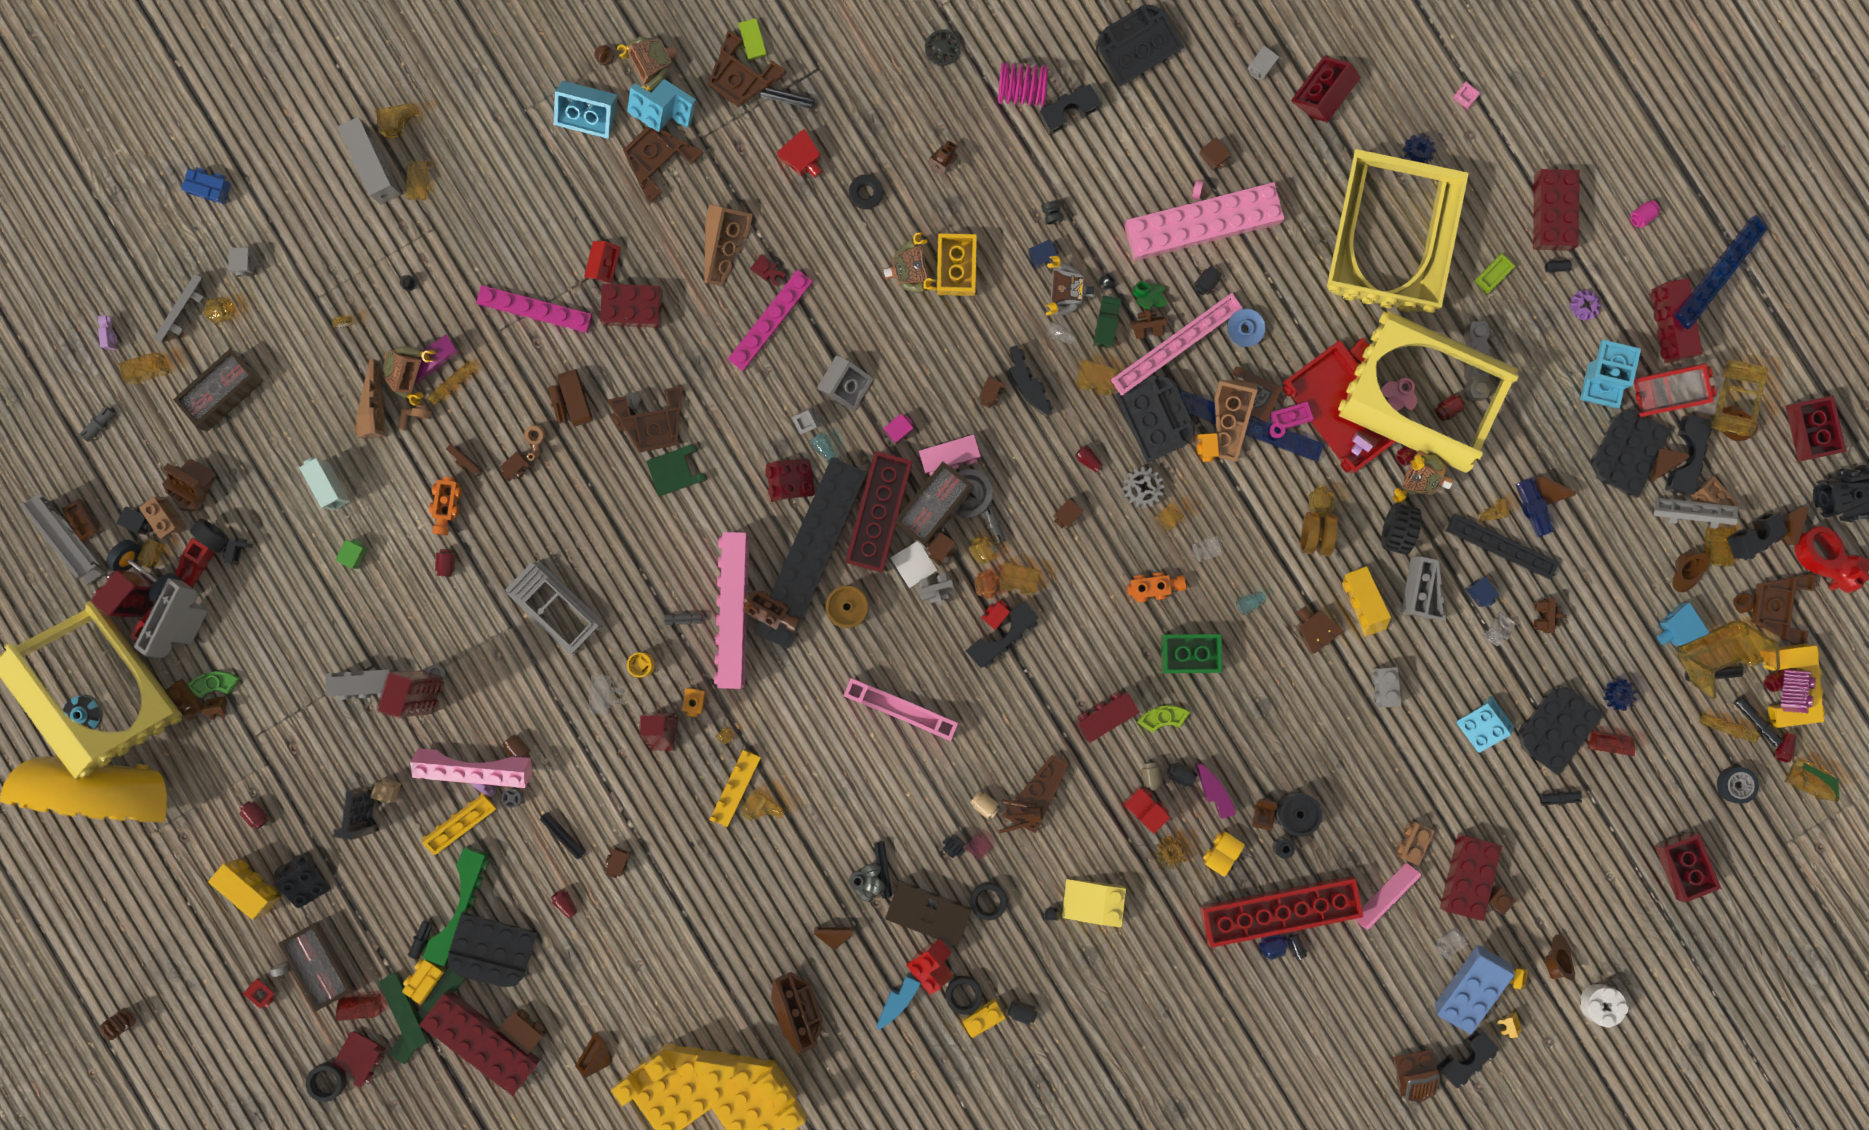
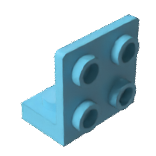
[1456,696,1515,753]

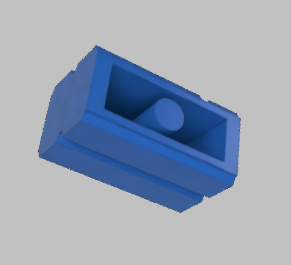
[181,167,231,205]

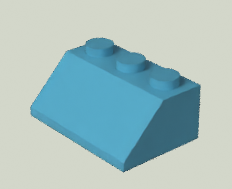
[554,81,618,139]

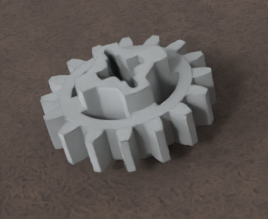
[1122,467,1165,509]

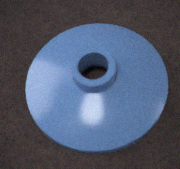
[1227,309,1265,347]

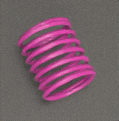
[998,61,1048,107]

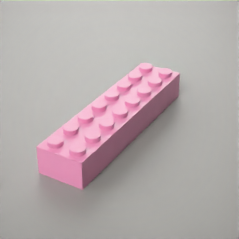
[1124,182,1284,261]
[714,532,750,689]

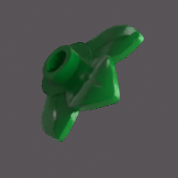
[1133,281,1168,309]

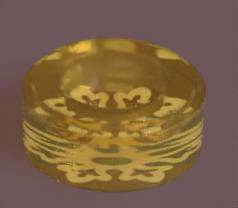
[332,315,353,328]

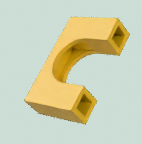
[1762,643,1825,728]

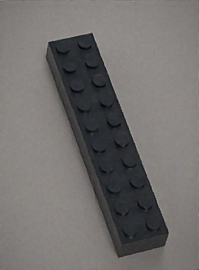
[754,457,868,649]

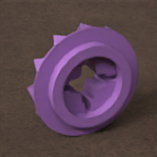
[1570,289,1602,320]

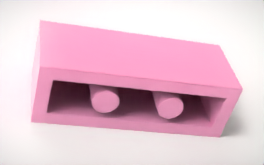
[919,435,981,476]

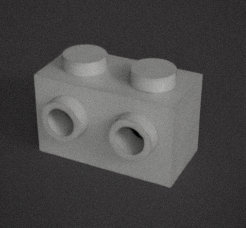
[1372,667,1402,707]

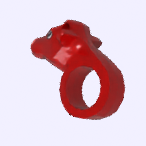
[1794,526,1869,593]

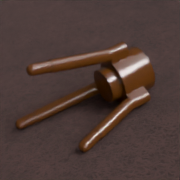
[998,799,1041,833]

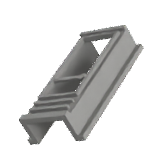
[19,493,106,586]
[505,560,605,656]

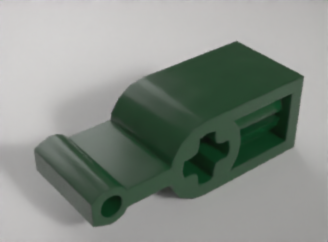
[1093,295,1121,349]

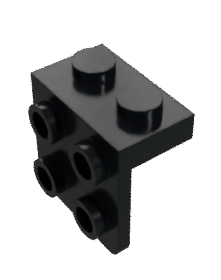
[274,851,329,908]

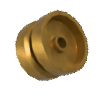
[1300,512,1337,557]
[826,586,869,628]

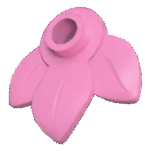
[1381,378,1417,411]

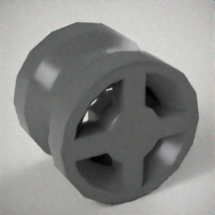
[502,788,524,808]

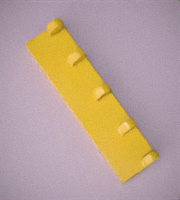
[709,749,761,827]
[421,792,496,856]

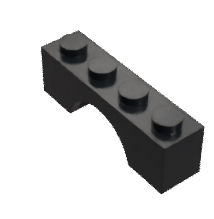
[1665,414,1712,496]
[966,601,1039,668]

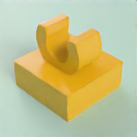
[1508,967,1528,989]
[1497,1012,1522,1038]

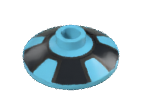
[62,696,101,730]

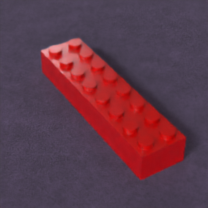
[1199,876,1363,948]

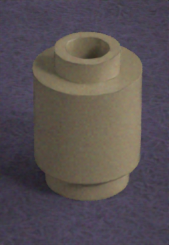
[1141,761,1163,791]

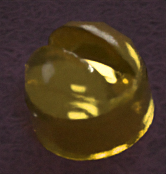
[715,727,732,744]

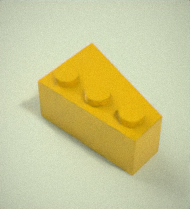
[1342,566,1391,637]

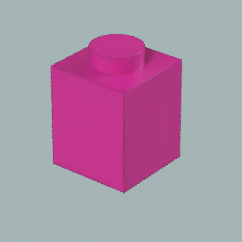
[883,414,914,444]

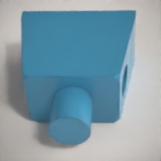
[1656,602,1709,646]

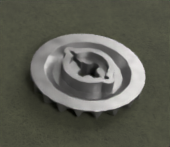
[955,469,993,518]

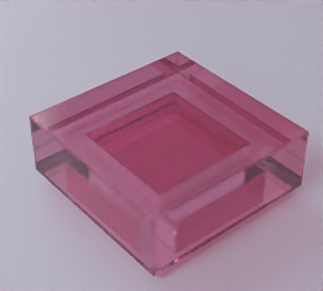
[965,833,992,861]

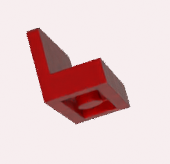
[584,241,621,284]

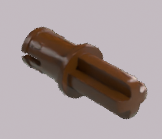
[548,385,567,424]

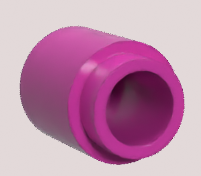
[1630,200,1661,228]

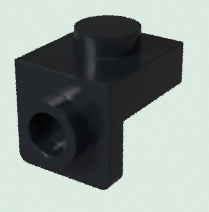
[223,538,253,565]

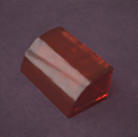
[1588,730,1635,756]
[336,993,382,1021]

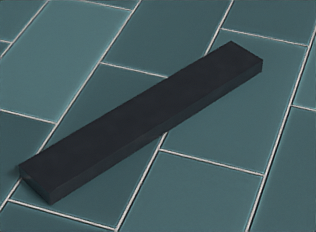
[1445,514,1559,580]

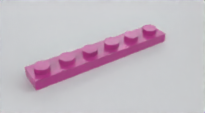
[728,269,813,372]
[476,285,593,334]

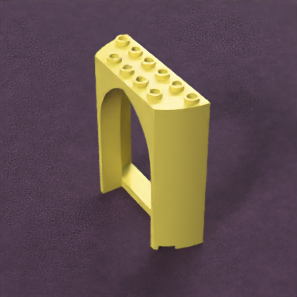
[1327,149,1469,313]
[1338,311,1519,473]
[0,601,183,779]

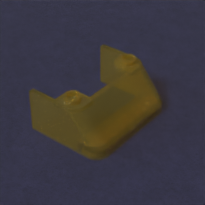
[1677,621,1780,699]

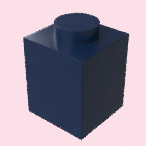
[1028,239,1059,270]
[1465,577,1499,608]

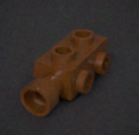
[743,589,801,632]

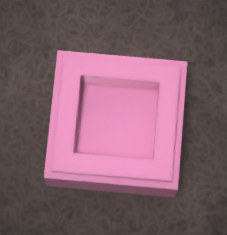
[1453,82,1480,109]

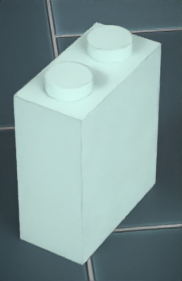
[299,457,351,511]

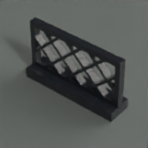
[333,784,378,840]

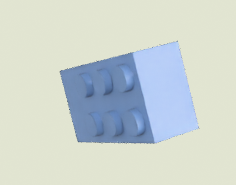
[1435,945,1515,1034]

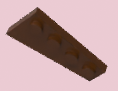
[1001,755,1070,833]

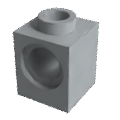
[1247,46,1279,80]
[228,248,255,277]
[792,405,822,434]

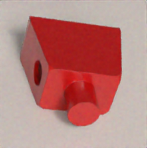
[777,129,823,178]

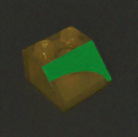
[1784,760,1840,802]

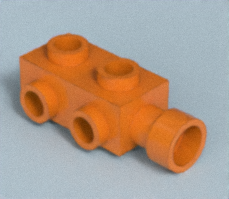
[429,477,462,536]
[1127,572,1186,602]

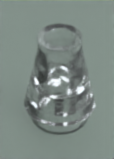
[1046,321,1076,345]

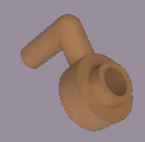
[398,405,432,431]
[524,425,545,461]

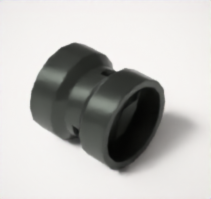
[1041,200,1064,225]

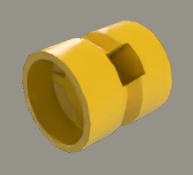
[626,652,656,678]

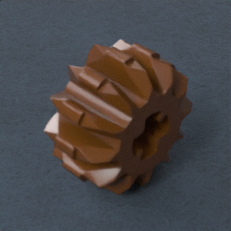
[99,1008,136,1041]

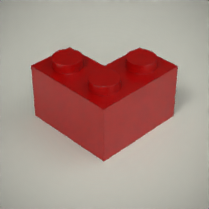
[1123,787,1170,834]
[906,938,953,995]

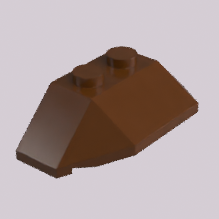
[771,972,823,1054]

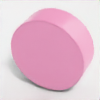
[1192,180,1204,200]

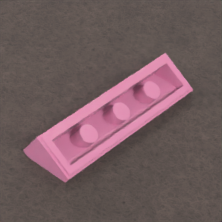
[1355,863,1421,930]

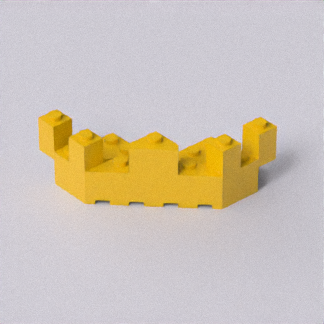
[611,1043,807,1130]

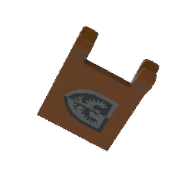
[1232,366,1282,422]

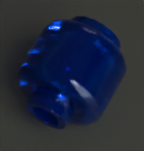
[1258,934,1289,960]

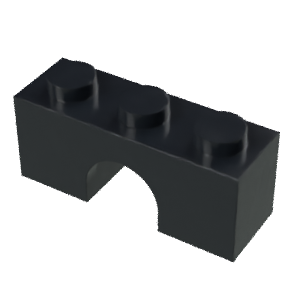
[1039,84,1101,136]
[1727,512,1788,560]
[1436,1028,1499,1089]

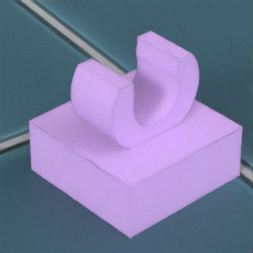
[1351,432,1373,456]

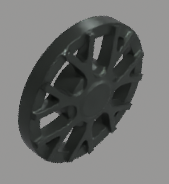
[925,30,960,66]

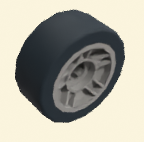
[1717,766,1759,804]

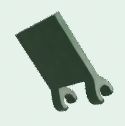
[647,444,707,497]

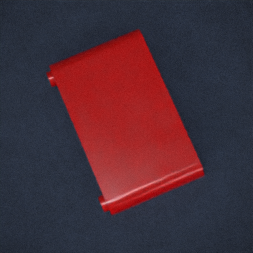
[1282,340,1396,474]

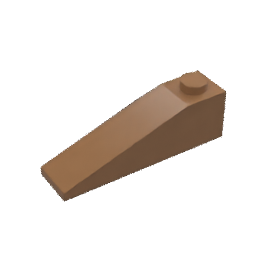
[704,204,753,286]
[354,359,386,439]

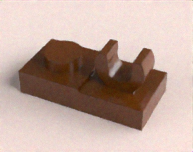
[165,679,203,721]

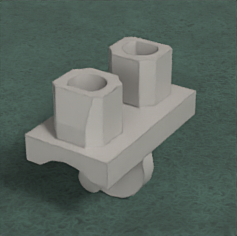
[918,573,955,607]

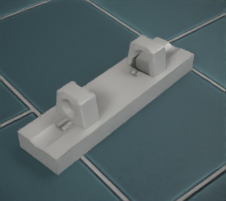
[153,274,204,343]
[1654,498,1738,528]

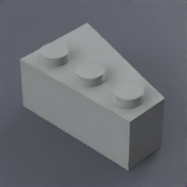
[1401,557,1446,621]
[325,669,395,700]

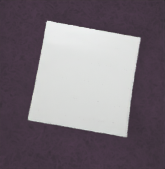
[891,541,938,588]

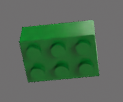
[1161,634,1222,673]

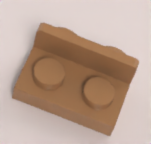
[1690,476,1739,506]
[139,497,186,539]
[1396,821,1435,866]

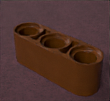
[557,369,593,427]

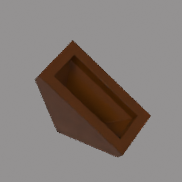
[1651,449,1690,482]
[1534,476,1576,506]
[1782,507,1809,545]
[814,927,854,950]
[575,1033,611,1077]

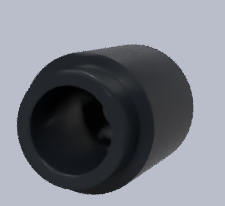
[1194,266,1221,295]
[1167,762,1197,787]
[1272,837,1295,859]
[1007,1000,1038,1025]

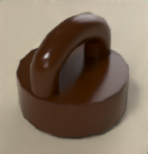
[594,45,614,66]
[1733,593,1755,614]

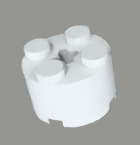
[1580,984,1628,1028]

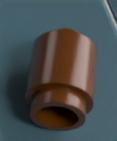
[502,734,531,758]

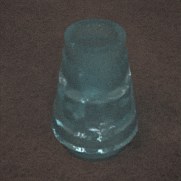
[810,432,836,461]
[1236,591,1266,615]

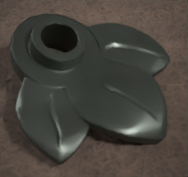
[849,864,887,902]

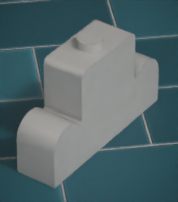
[134,578,207,658]

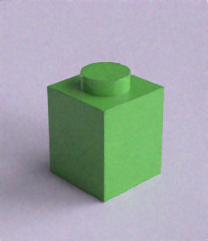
[335,538,368,569]

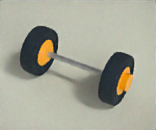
[106,540,182,604]

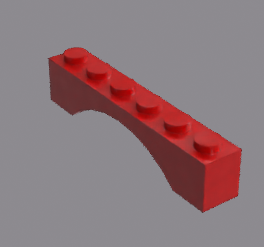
[130,538,215,641]

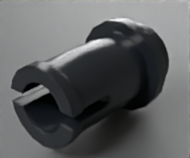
[1545,259,1572,274]
[1287,934,1308,960]

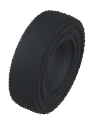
[849,174,883,210]

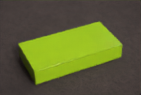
[738,18,767,61]
[1474,253,1515,294]

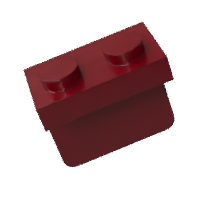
[765,459,815,502]
[334,1031,386,1088]

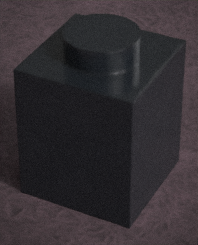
[116,506,151,535]

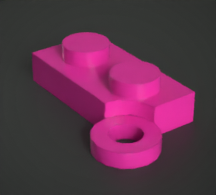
[1269,402,1314,438]

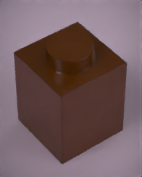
[1199,137,1231,171]
[1053,498,1083,529]
[1488,885,1516,915]

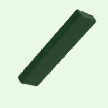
[378,972,430,1052]

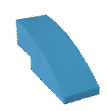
[876,973,920,1030]

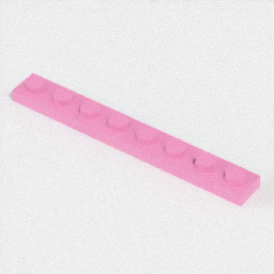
[1111,293,1242,395]

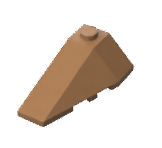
[1214,379,1257,462]

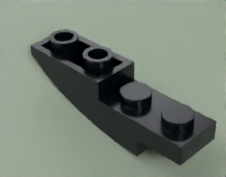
[1009,345,1053,417]

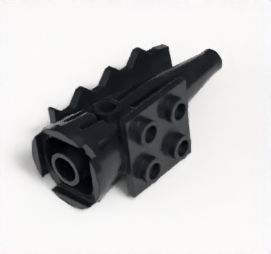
[1813,465,1869,522]

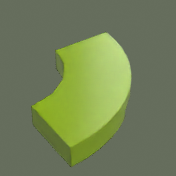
[1137,705,1190,733]

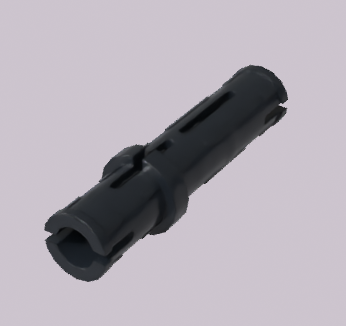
[1733,695,1784,747]

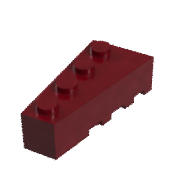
[640,712,678,751]

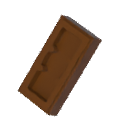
[446,444,483,476]
[62,499,100,542]

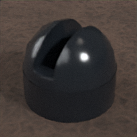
[1099,272,1116,289]
[399,275,417,291]
[1044,907,1060,921]

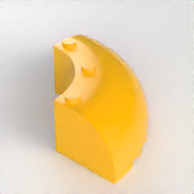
[0,754,167,823]

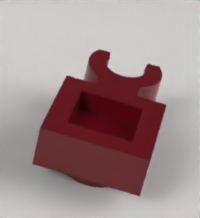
[750,254,785,287]

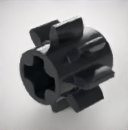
[942,834,965,858]

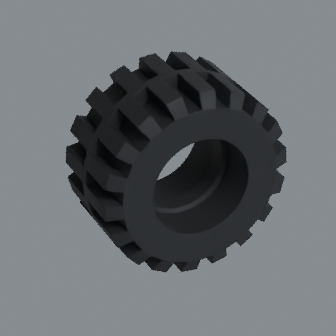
[1381,503,1422,555]

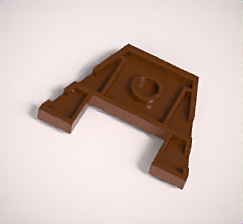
[708,30,787,108]
[623,126,703,204]
[608,386,683,453]
[1751,574,1816,645]

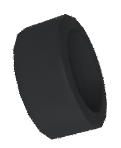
[190,518,230,553]
[970,882,1007,921]
[946,976,982,1015]
[305,1062,347,1102]

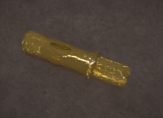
[428,360,477,405]
[1700,713,1760,743]

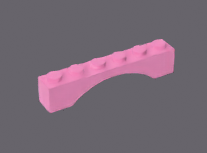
[843,678,958,741]
[410,748,533,788]

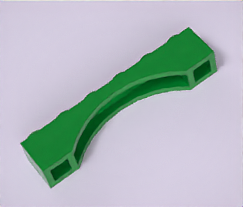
[422,846,490,966]

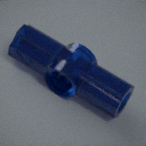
[1515,478,1554,537]

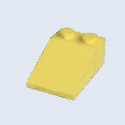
[1062,879,1126,927]

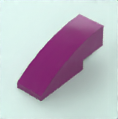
[414,335,460,385]
[1195,763,1237,819]

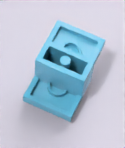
[627,79,696,132]
[1580,340,1641,409]

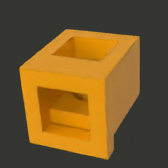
[1195,433,1219,462]
[682,688,706,717]

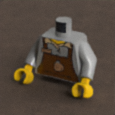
[1045,256,1094,316]

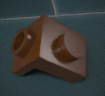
[1252,798,1278,831]

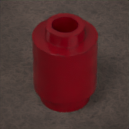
[1434,394,1465,421]
[435,549,456,577]
[239,801,268,830]

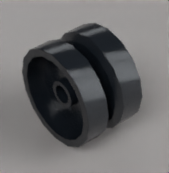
[1275,792,1322,836]

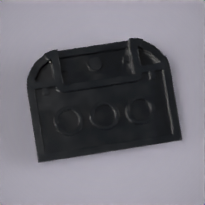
[1095,4,1184,87]
[1115,376,1195,463]
[1591,410,1671,498]
[1518,687,1604,776]
[448,912,537,987]

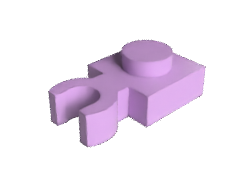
[98,315,118,350]

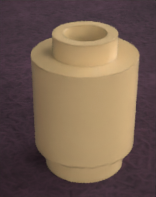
[970,791,999,819]

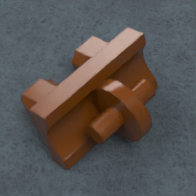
[928,140,958,174]
[1130,308,1167,339]
[1534,598,1567,633]

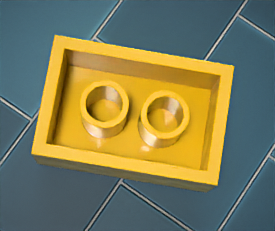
[937,234,977,296]
[208,859,282,920]

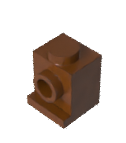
[978,377,1005,409]
[499,452,533,482]
[605,846,631,878]

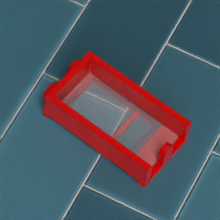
[1634,362,1717,417]

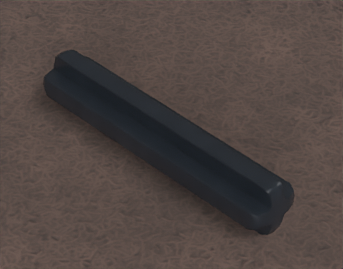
[760,87,815,109]
[1684,666,1744,682]
[540,812,585,859]
[874,841,892,899]

